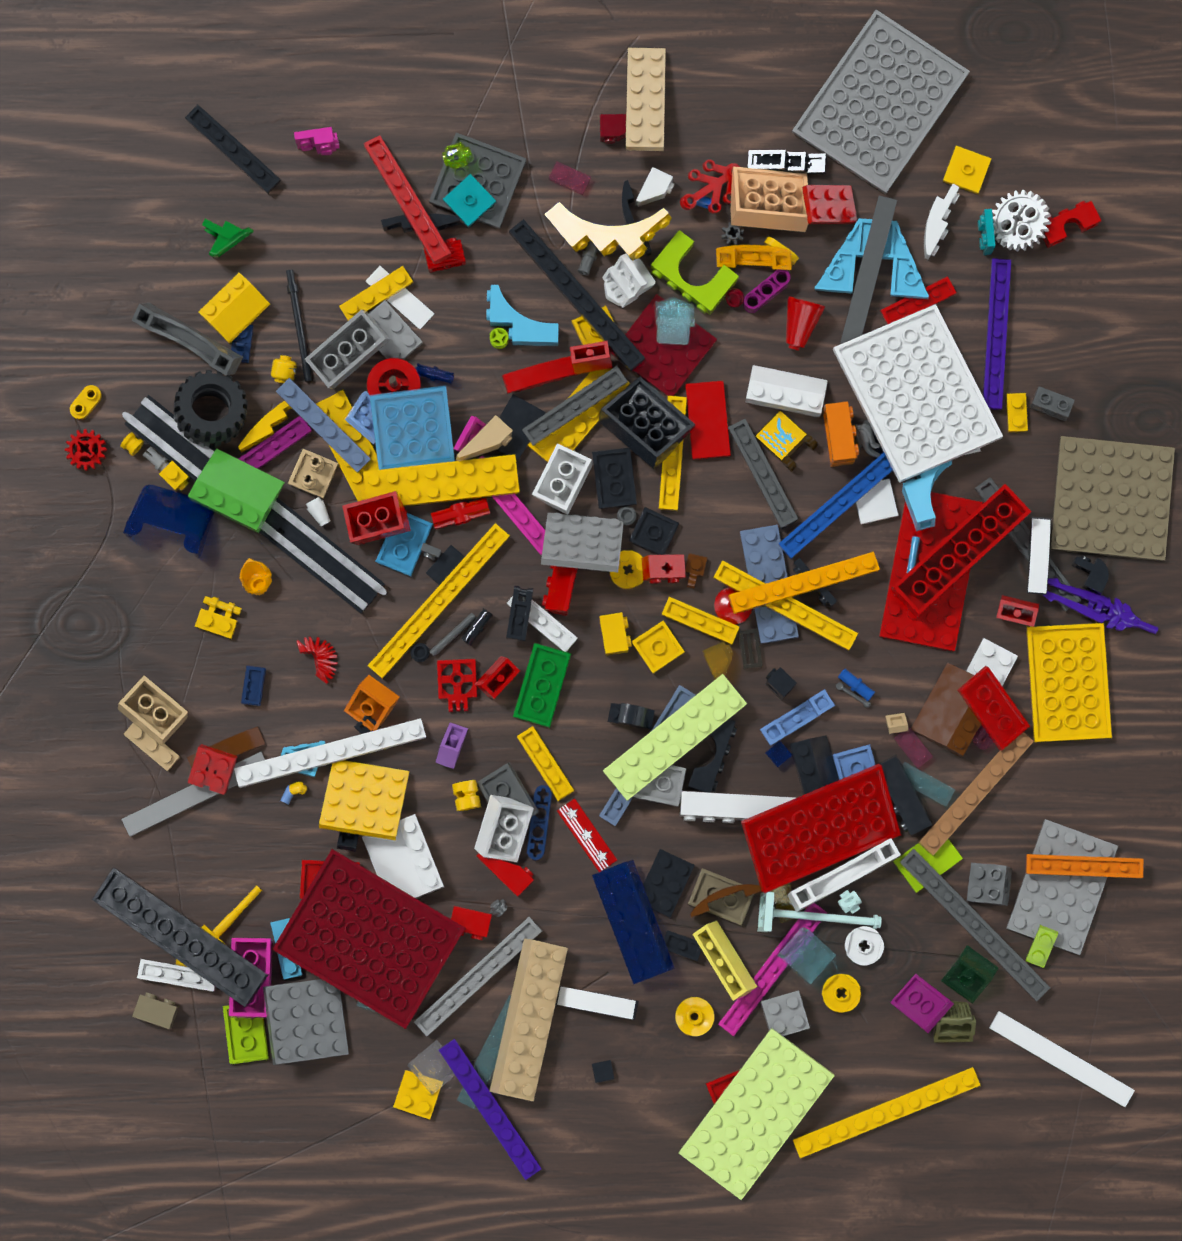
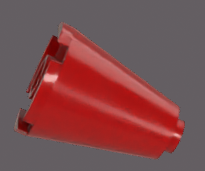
[786,296,825,350]

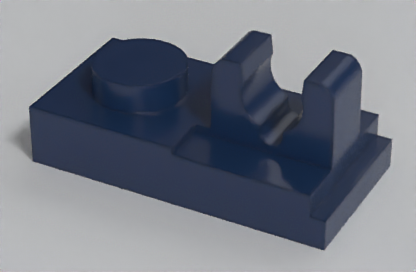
[231,325,254,363]

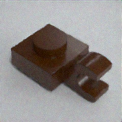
[685,553,707,589]

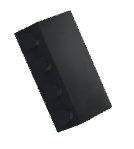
[789,735,839,795]

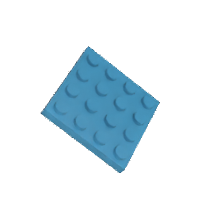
[369,386,455,470]

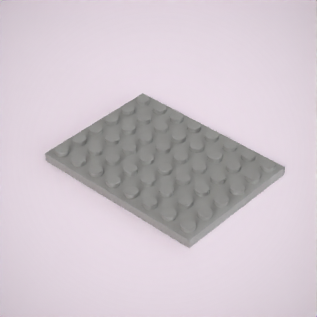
[792,10,970,195]

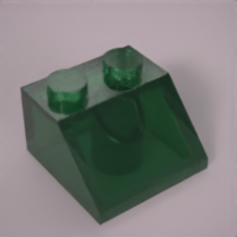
[941,945,999,1004]

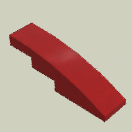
[502,356,579,394]

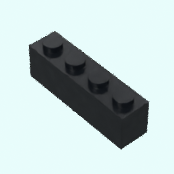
[878,754,932,835]

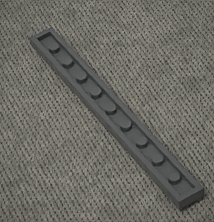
[899,849,1050,1001]

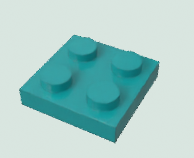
[977,209,995,255]

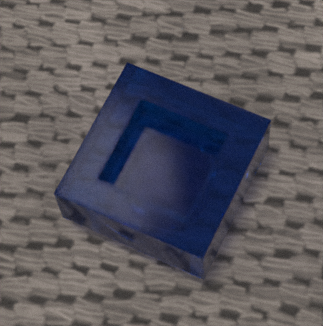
[765,741,792,768]

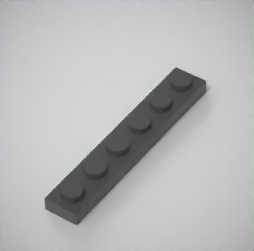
[522,366,628,446]
[728,419,798,528]

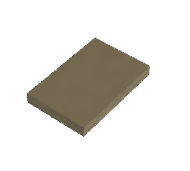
[688,868,754,926]

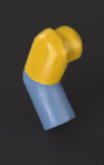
[280,782,307,805]

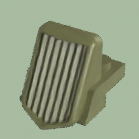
[933,1001,976,1042]

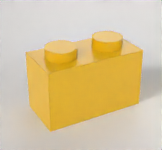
[599,612,632,656]

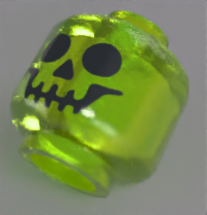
[442,142,472,169]

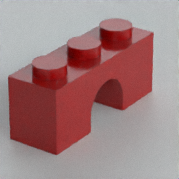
[1042,200,1101,248]

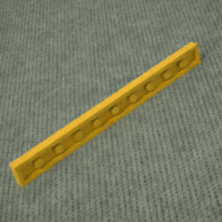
[368,523,510,679]
[793,1067,980,1158]

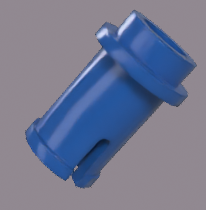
[690,193,714,209]

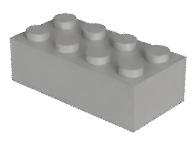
[305,310,390,389]

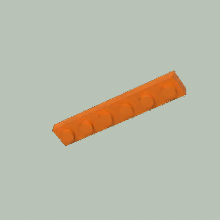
[1026,854,1144,878]

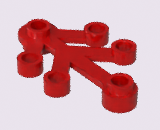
[680,160,740,214]

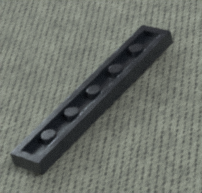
[185,104,281,194]

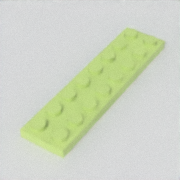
[603,674,747,801]

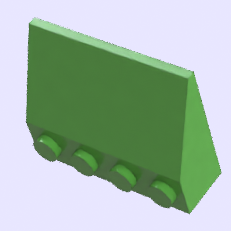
[188,449,285,534]

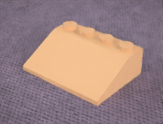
[731,167,808,232]

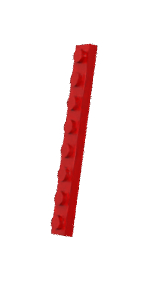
[363,135,451,265]

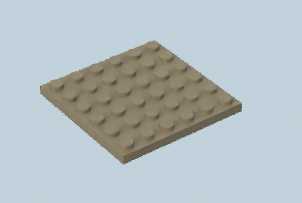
[1050,436,1175,561]

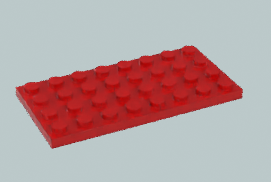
[879,492,983,652]
[741,764,901,893]

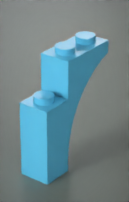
[486,285,559,346]
[902,460,952,531]

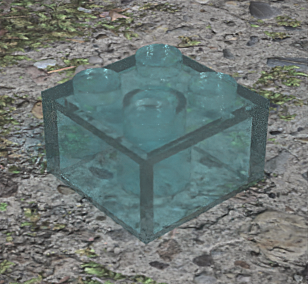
[777,926,836,984]

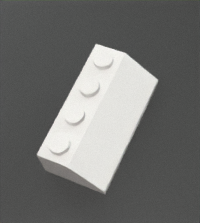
[745,365,827,418]

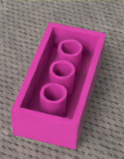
[229,938,273,1018]

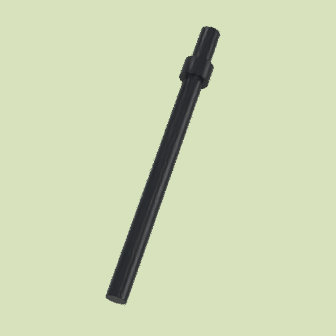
[286,270,312,382]

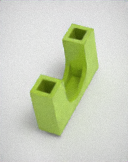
[651,230,739,315]

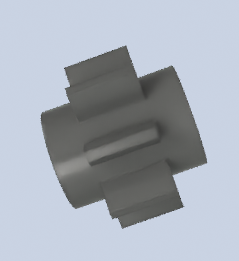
[721,222,744,246]

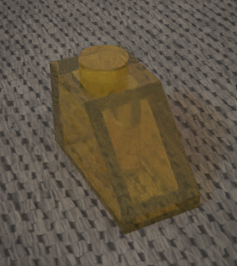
[702,642,733,680]

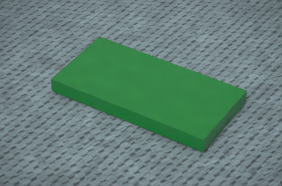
[513,643,571,728]

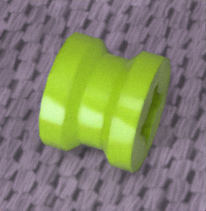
[490,328,509,349]

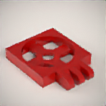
[437,659,477,712]

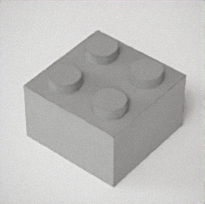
[760,991,810,1036]

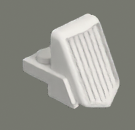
[602,253,655,308]

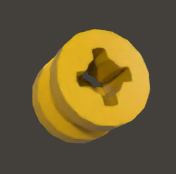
[120,432,144,456]

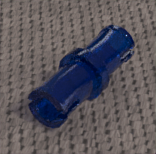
[415,363,454,384]

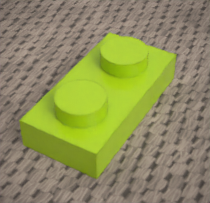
[1026,925,1058,968]

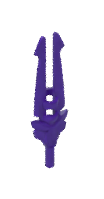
[1043,578,1158,634]

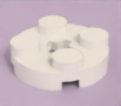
[845,926,884,965]

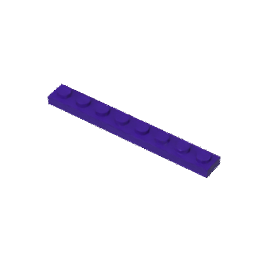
[983,258,1011,410]
[438,1039,541,1180]

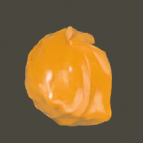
[239,558,272,596]

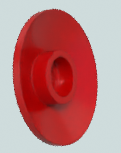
[714,587,752,625]

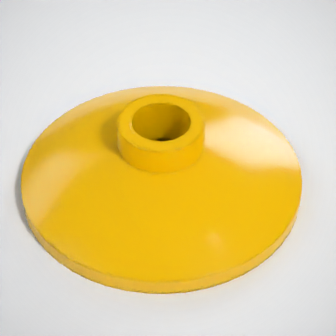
[675,997,714,1036]

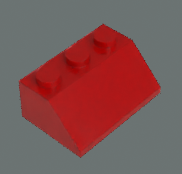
[342,491,411,545]
[542,565,578,616]

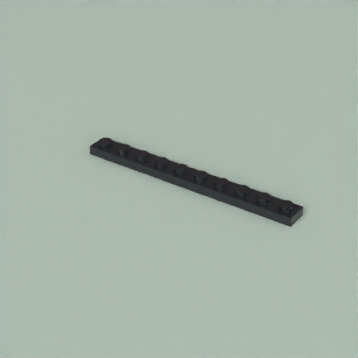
[509,219,645,372]

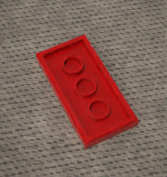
[685,381,731,460]
[957,666,1030,750]

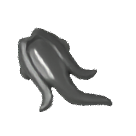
[855,420,881,458]

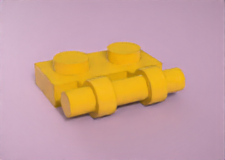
[195,596,242,639]

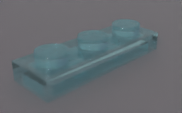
[902,761,955,806]

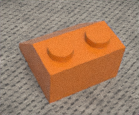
[344,675,400,731]

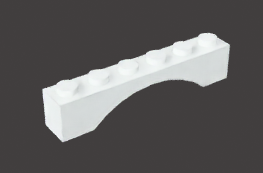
[787,838,900,912]

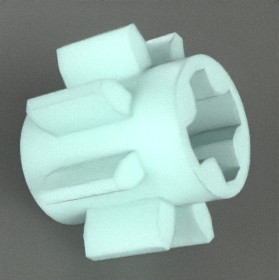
[838,890,862,914]

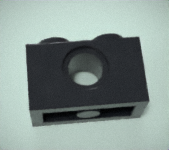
[765,667,797,701]

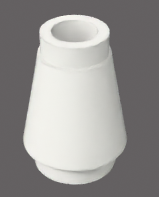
[306,497,331,526]

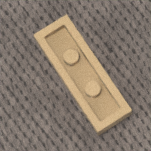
[124,723,180,771]

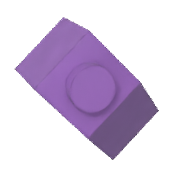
[436,723,468,769]

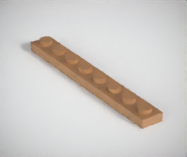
[918,732,1034,856]

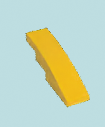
[238,401,292,453]

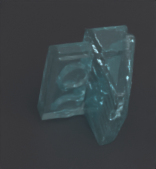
[655,297,695,345]

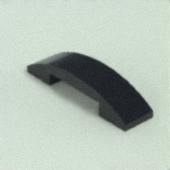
[622,180,652,256]

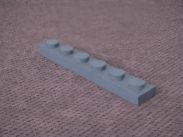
[276,378,371,473]

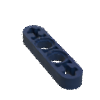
[527,785,552,860]

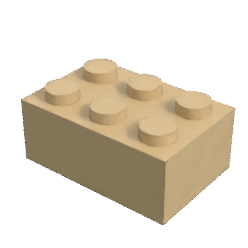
[118,676,188,746]

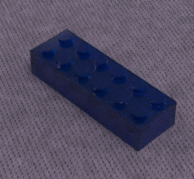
[592,860,675,985]

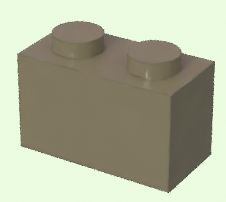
[132,992,179,1029]

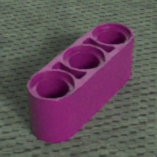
[743,269,790,313]

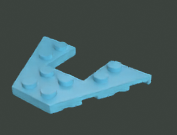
[815,218,929,299]

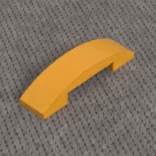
[716,245,792,270]

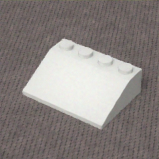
[362,814,444,899]

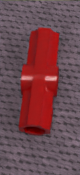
[431,498,490,530]

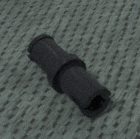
[461,608,493,646]

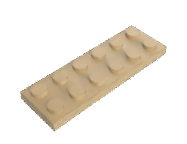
[626,48,665,151]

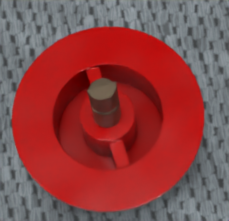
[367,358,421,395]

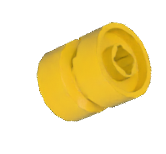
[452,780,481,811]

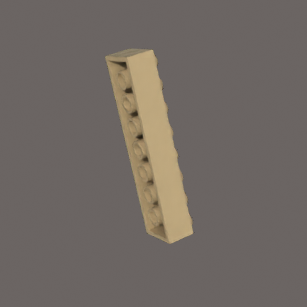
[490,938,568,1101]

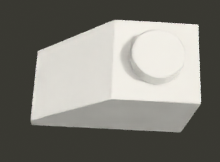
[636,167,674,206]

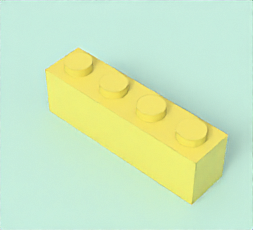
[693,921,757,1001]

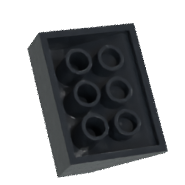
[598,377,695,469]

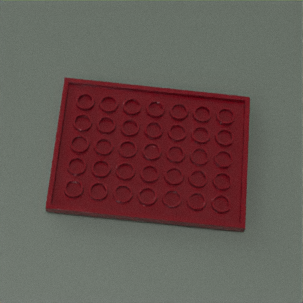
[272,849,466,1029]

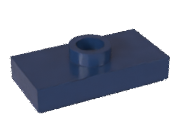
[241,665,266,706]

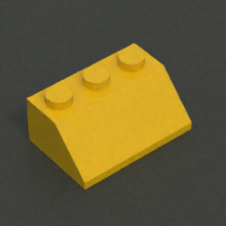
[199,273,270,344]

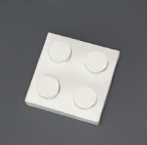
[966,638,1018,686]

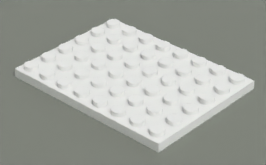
[833,304,1003,483]

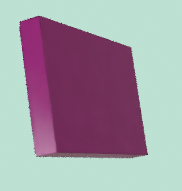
[890,974,954,1033]

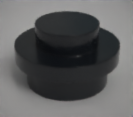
[410,643,430,662]

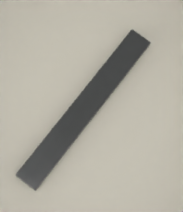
[840,195,897,344]
[975,477,1081,612]

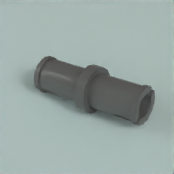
[578,240,598,276]

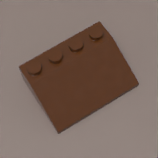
[910,663,981,758]

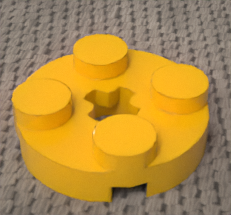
[610,550,644,589]
[821,974,861,1013]

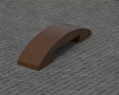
[187,726,265,770]
[690,884,761,918]

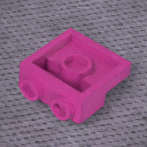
[294,127,340,155]

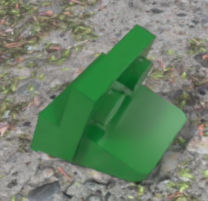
[202,218,254,258]

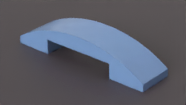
[760,689,835,746]

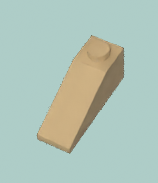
[456,415,513,461]

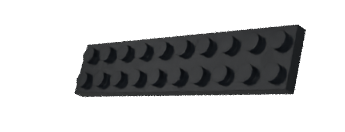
[92,867,268,1007]

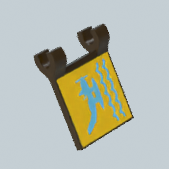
[755,409,818,472]

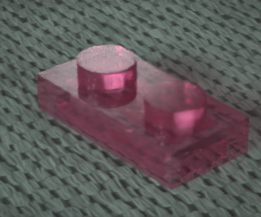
[549,161,591,195]
[893,727,933,769]

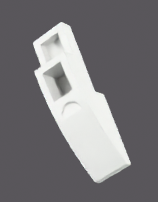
[924,184,960,260]

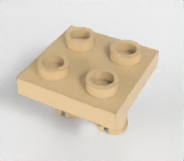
[288,449,339,499]

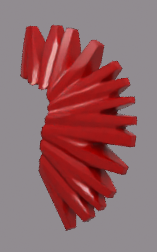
[296,637,338,684]

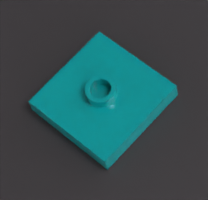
[443,174,496,227]

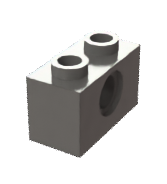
[1030,386,1075,421]

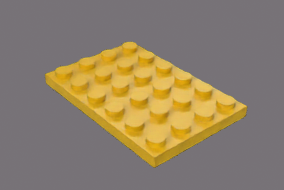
[1026,623,1112,742]

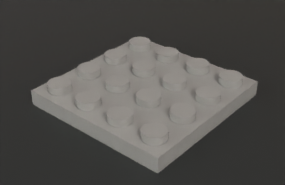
[541,513,624,572]

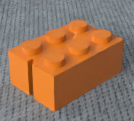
[823,401,859,467]

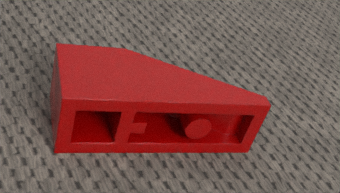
[476,853,534,897]

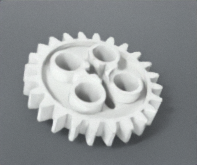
[992,190,1051,252]

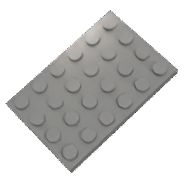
[1006,819,1118,955]

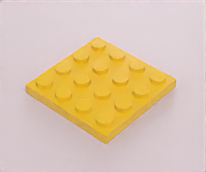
[319,760,409,841]

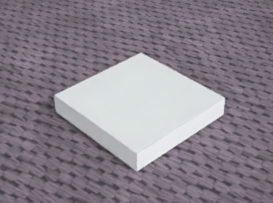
[856,479,898,525]

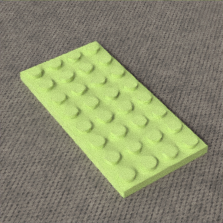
[679,1028,835,1200]

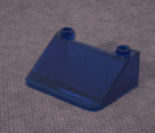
[123,485,214,558]

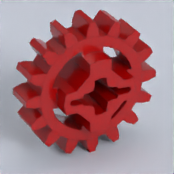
[65,429,107,471]

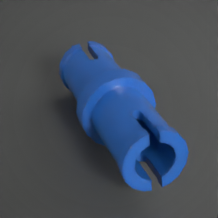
[838,668,875,701]

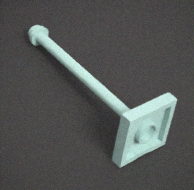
[757,892,881,932]

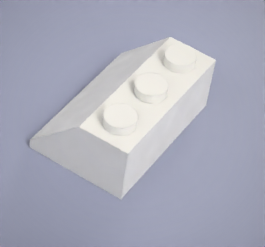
[532,443,593,515]
[474,795,534,862]

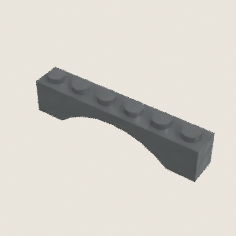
[132,302,243,375]

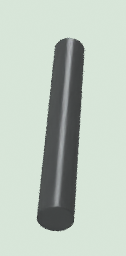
[429,613,476,657]

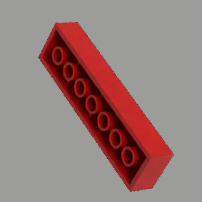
[891,484,1032,617]

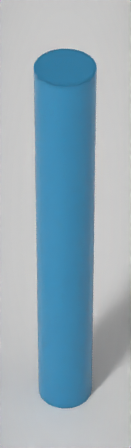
[907,537,920,573]

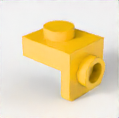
[159,461,190,492]

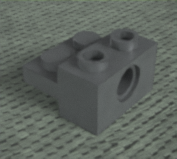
[967,862,1012,906]

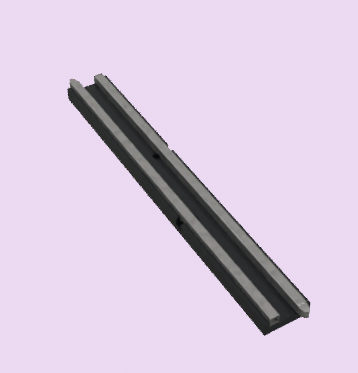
[122,395,387,615]

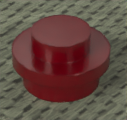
[726,288,744,307]

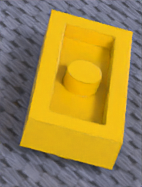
[1006,393,1028,433]

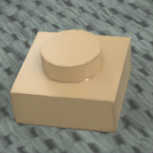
[886,713,908,734]

